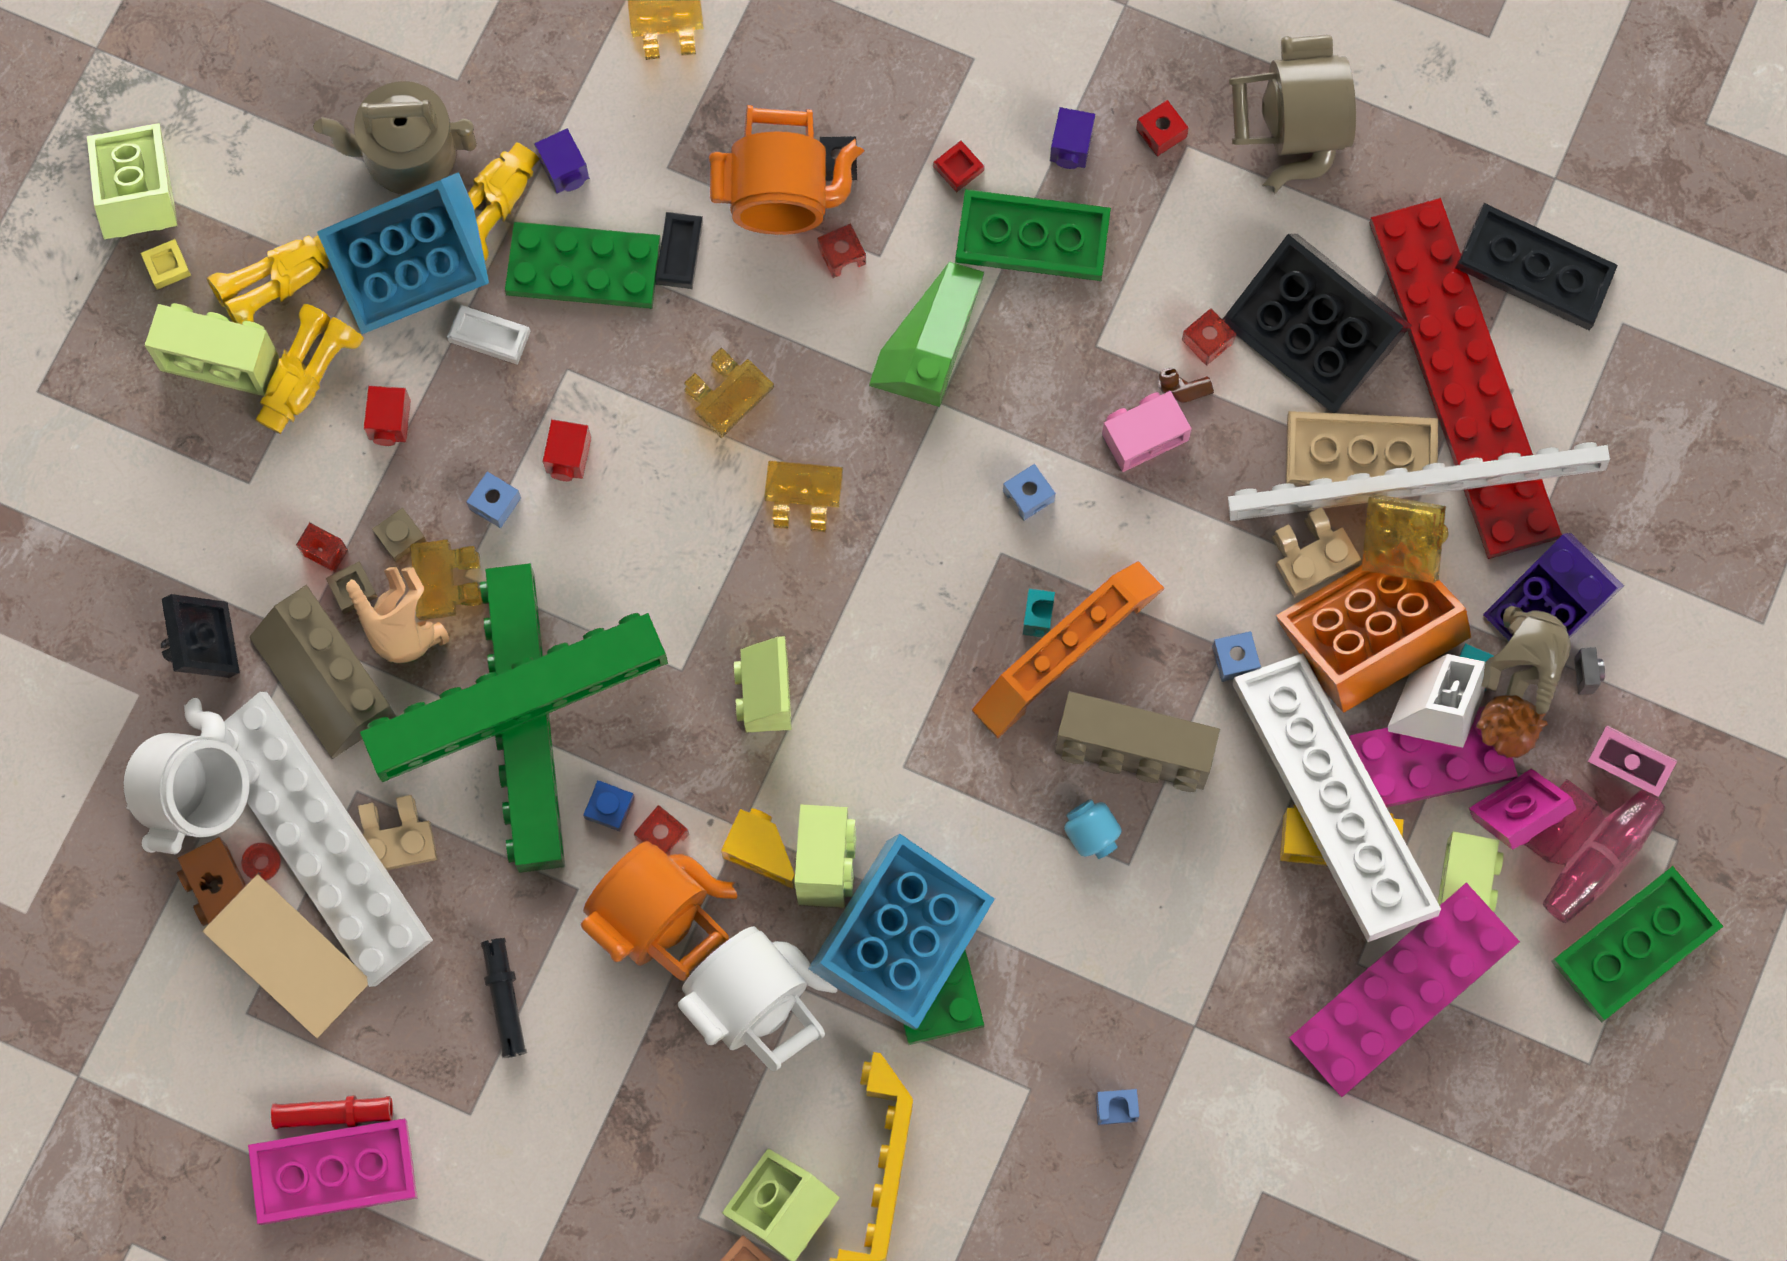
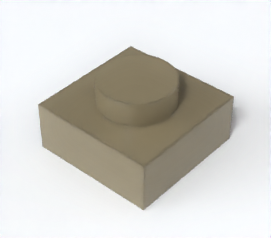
[372,508,426,562]
[326,561,378,614]

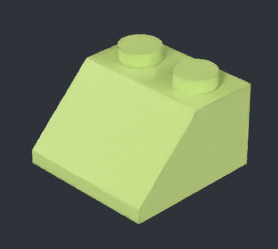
[734,636,792,733]
[722,1148,840,1261]

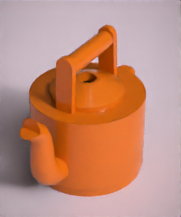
[709,105,865,235]
[581,841,738,981]

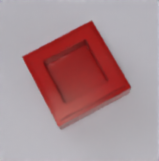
[933,140,985,193]

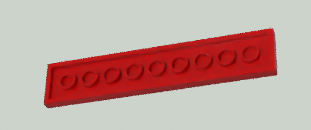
[1369,198,1562,559]

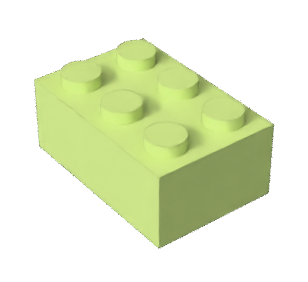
[145,303,279,396]
[795,804,856,908]

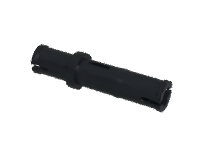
[481,938,527,1058]

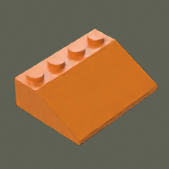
[1276,541,1472,713]

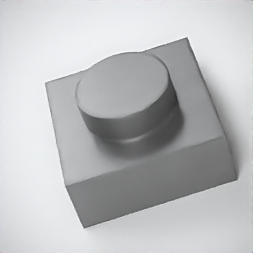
[1574,647,1605,695]

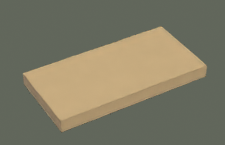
[1286,411,1438,487]
[202,874,368,1038]

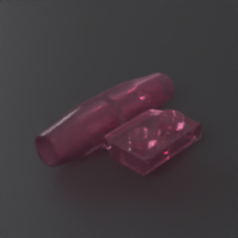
[1524,779,1665,923]

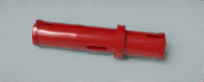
[271,1095,393,1129]

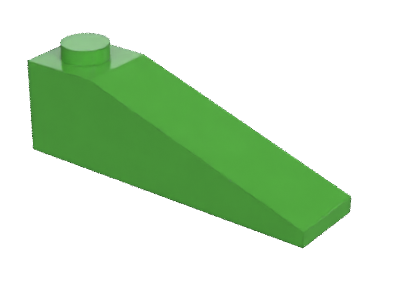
[869,262,984,407]

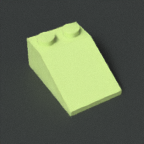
[87,123,177,239]

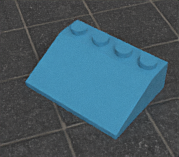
[317,172,489,334]
[808,834,995,1029]

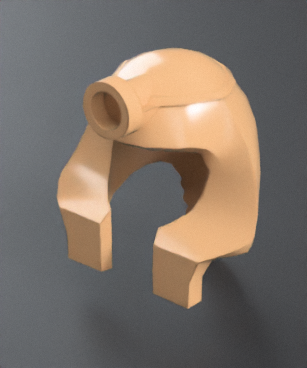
[346,567,449,663]

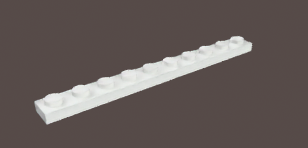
[1228,442,1610,521]

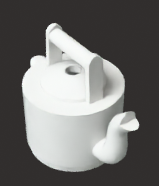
[124,698,249,854]
[678,926,837,1071]

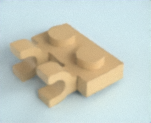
[1272,507,1361,597]
[358,795,438,870]

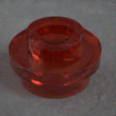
[241,843,281,881]

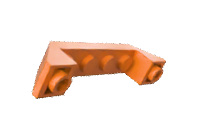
[972,561,1164,738]

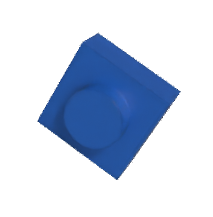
[583,780,634,832]

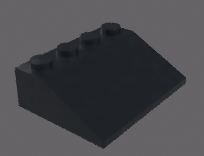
[1220,234,1412,413]

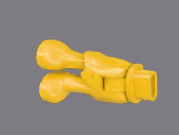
[468,142,539,262]
[207,235,330,324]
[255,304,364,434]

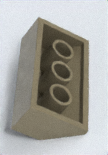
[249,584,396,759]

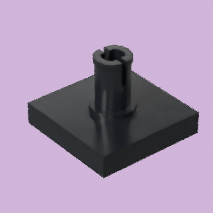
[161,594,240,678]

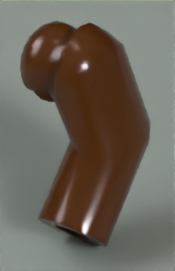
[1158,368,1214,403]

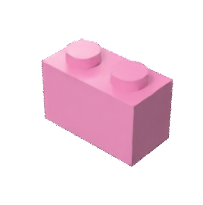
[1102,391,1191,472]
[1588,726,1677,797]

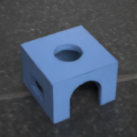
[1003,464,1056,521]
[467,472,521,528]
[1212,631,1261,682]
[1095,1089,1139,1125]

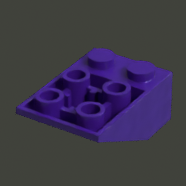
[1483,532,1624,641]

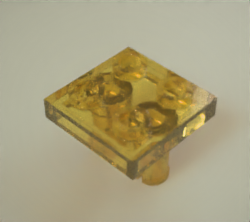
[1362,494,1449,583]

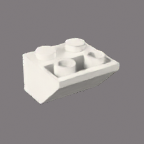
[1388,654,1485,748]

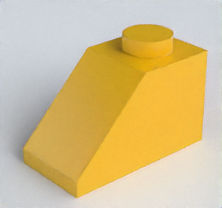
[721,808,795,889]

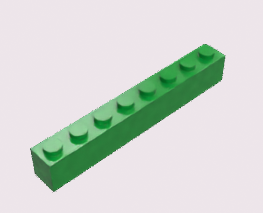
[480,563,565,873]
[360,613,668,782]

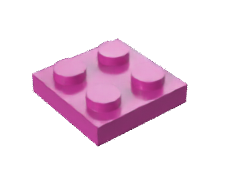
[1469,768,1577,850]

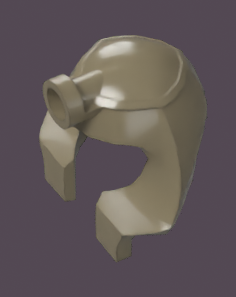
[1481,606,1571,714]

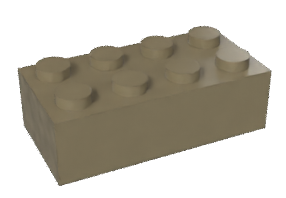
[1055,691,1220,792]

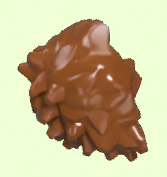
[1476,695,1548,758]

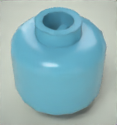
[1064,799,1122,859]

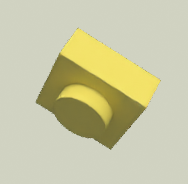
[141,239,191,290]

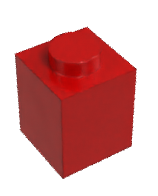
[364,386,411,446]
[542,419,591,481]

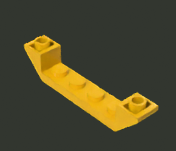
[829,1052,913,1261]

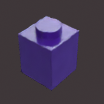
[1050,107,1095,169]
[534,128,590,194]

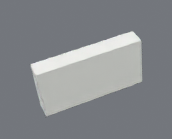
[447,305,531,365]

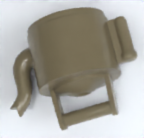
[1229,35,1356,194]
[313,81,477,195]

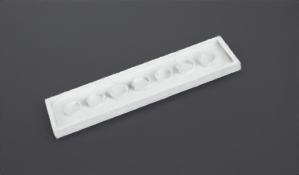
[1233,653,1441,942]
[224,692,433,987]

